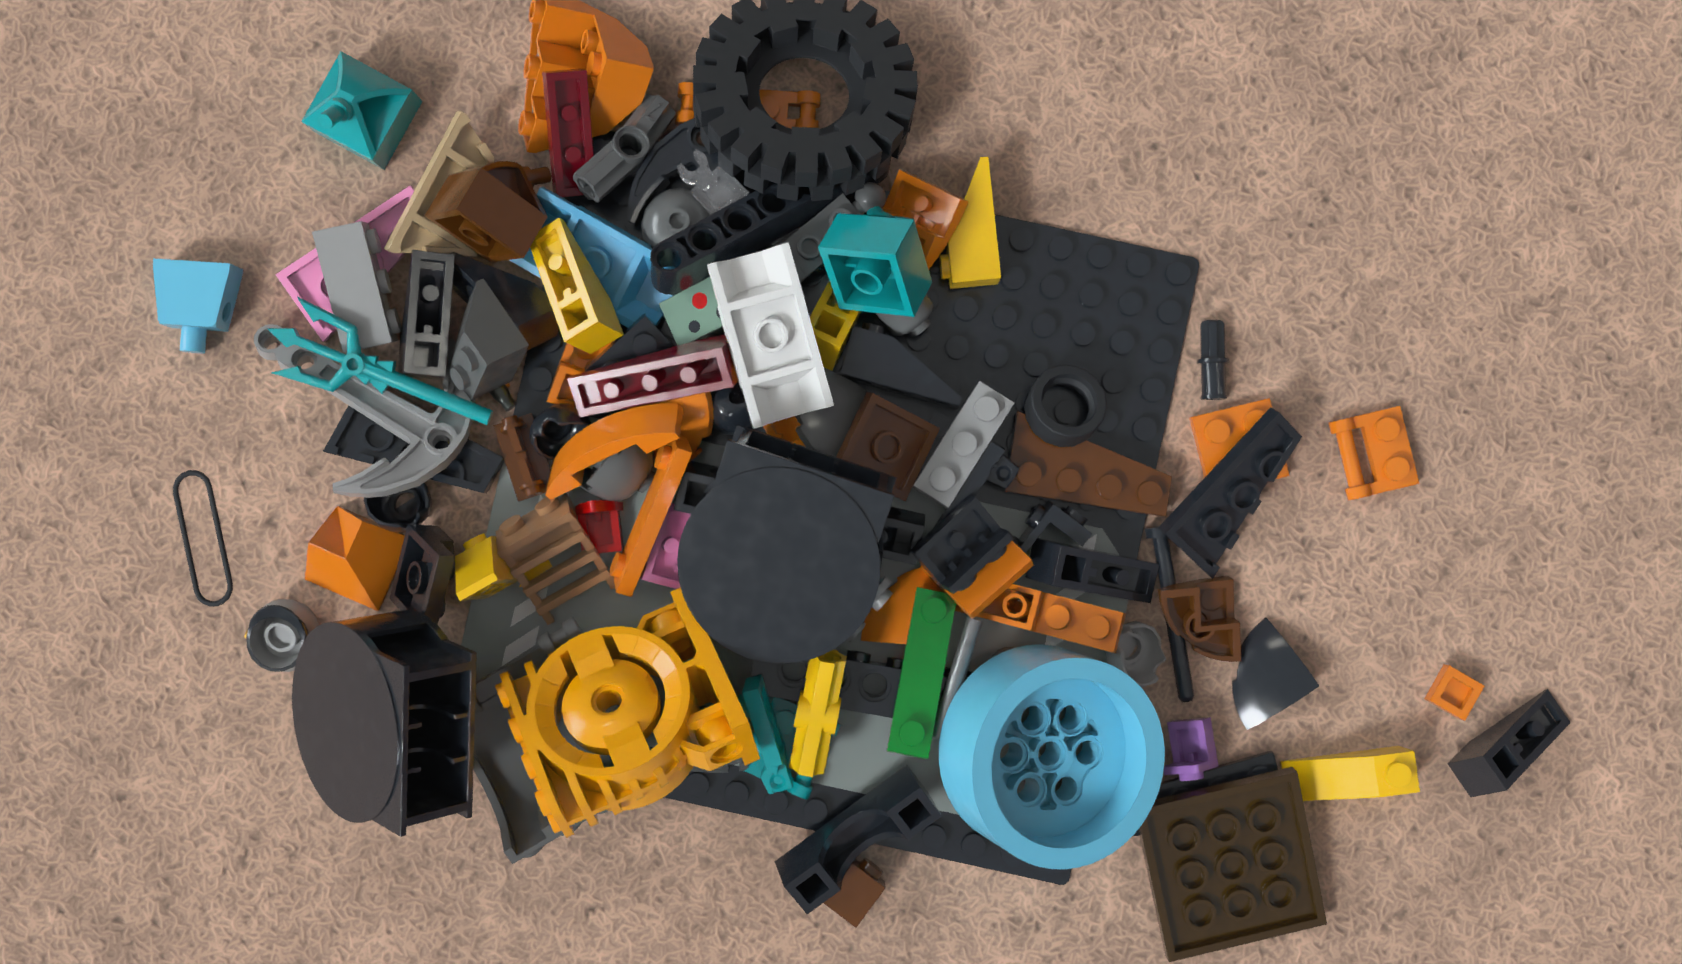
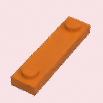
[610,436,692,597]

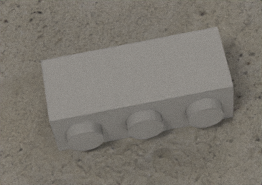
[312,221,401,353]
[912,381,1014,509]

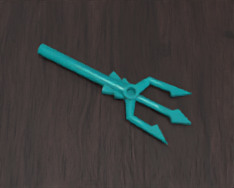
[267,296,493,425]

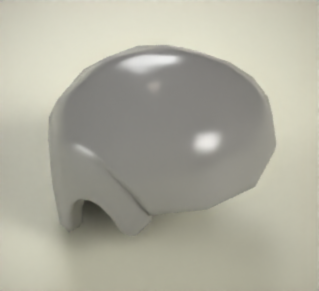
[1106,621,1166,687]

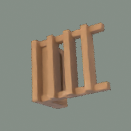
[495,493,615,625]

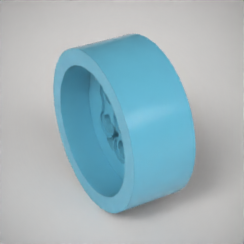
[939,644,1165,869]

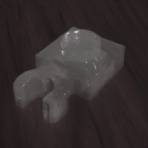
[677,150,749,215]

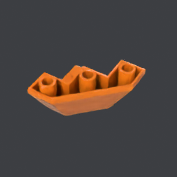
[518,0,654,153]

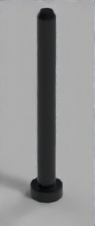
[1145,526,1194,702]

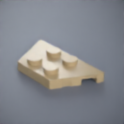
[384,111,494,256]

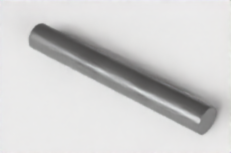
[932,617,983,739]

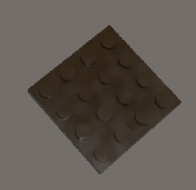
[1138,767,1327,962]

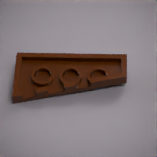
[1004,411,1172,517]

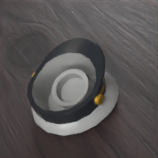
[244,599,319,672]

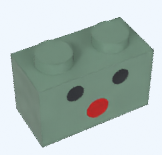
[659,277,724,345]

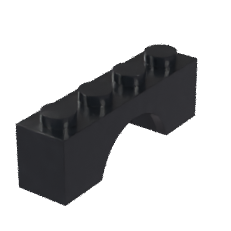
[774,765,942,914]

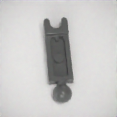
[782,182,886,284]

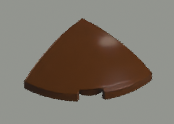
[1158,576,1241,662]

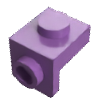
[1163,717,1218,781]

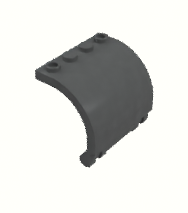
[473,617,651,864]

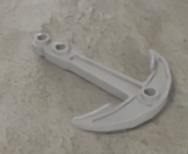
[254,324,476,498]

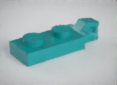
[738,674,794,794]

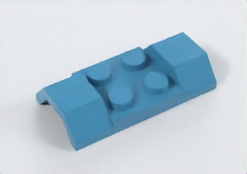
[509,186,676,328]

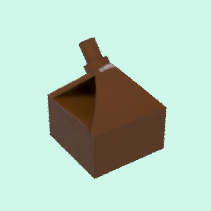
[424,161,551,262]

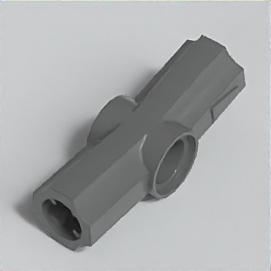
[573,93,676,203]

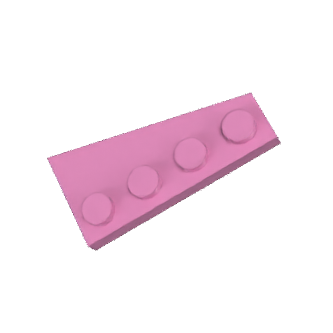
[275,186,415,342]

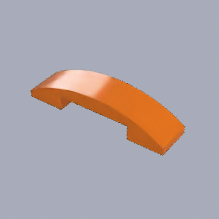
[545,403,683,500]

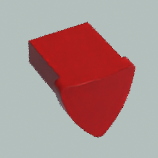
[574,500,624,554]

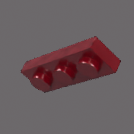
[542,69,593,197]

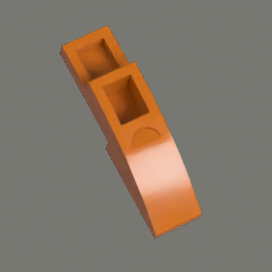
[955,584,1126,653]

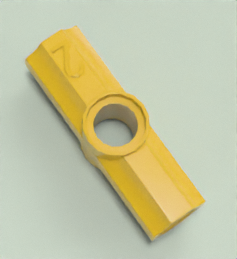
[789,649,847,777]

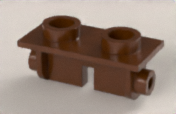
[493,413,550,502]

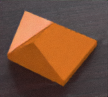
[305,506,405,611]

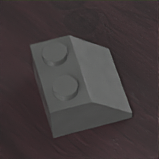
[449,278,529,401]

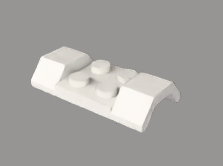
[707,242,834,429]

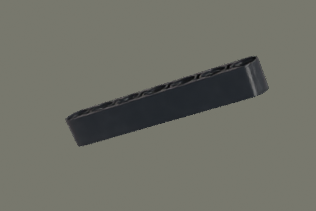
[650,162,891,295]

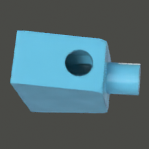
[153,258,243,354]

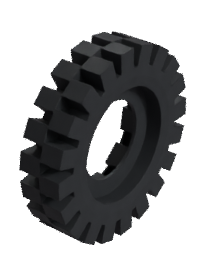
[693,0,918,201]

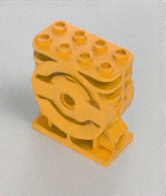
[495,587,760,838]

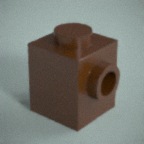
[824,857,886,928]

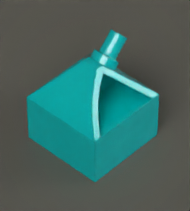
[301,51,423,170]
[818,206,932,317]

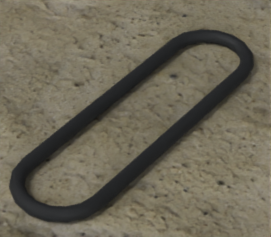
[173,470,233,607]

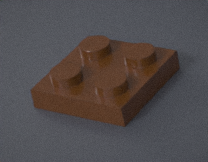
[836,392,940,502]

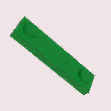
[886,587,956,759]

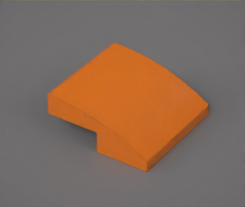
[882,170,969,269]
[920,541,1034,619]

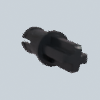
[1197,320,1230,400]

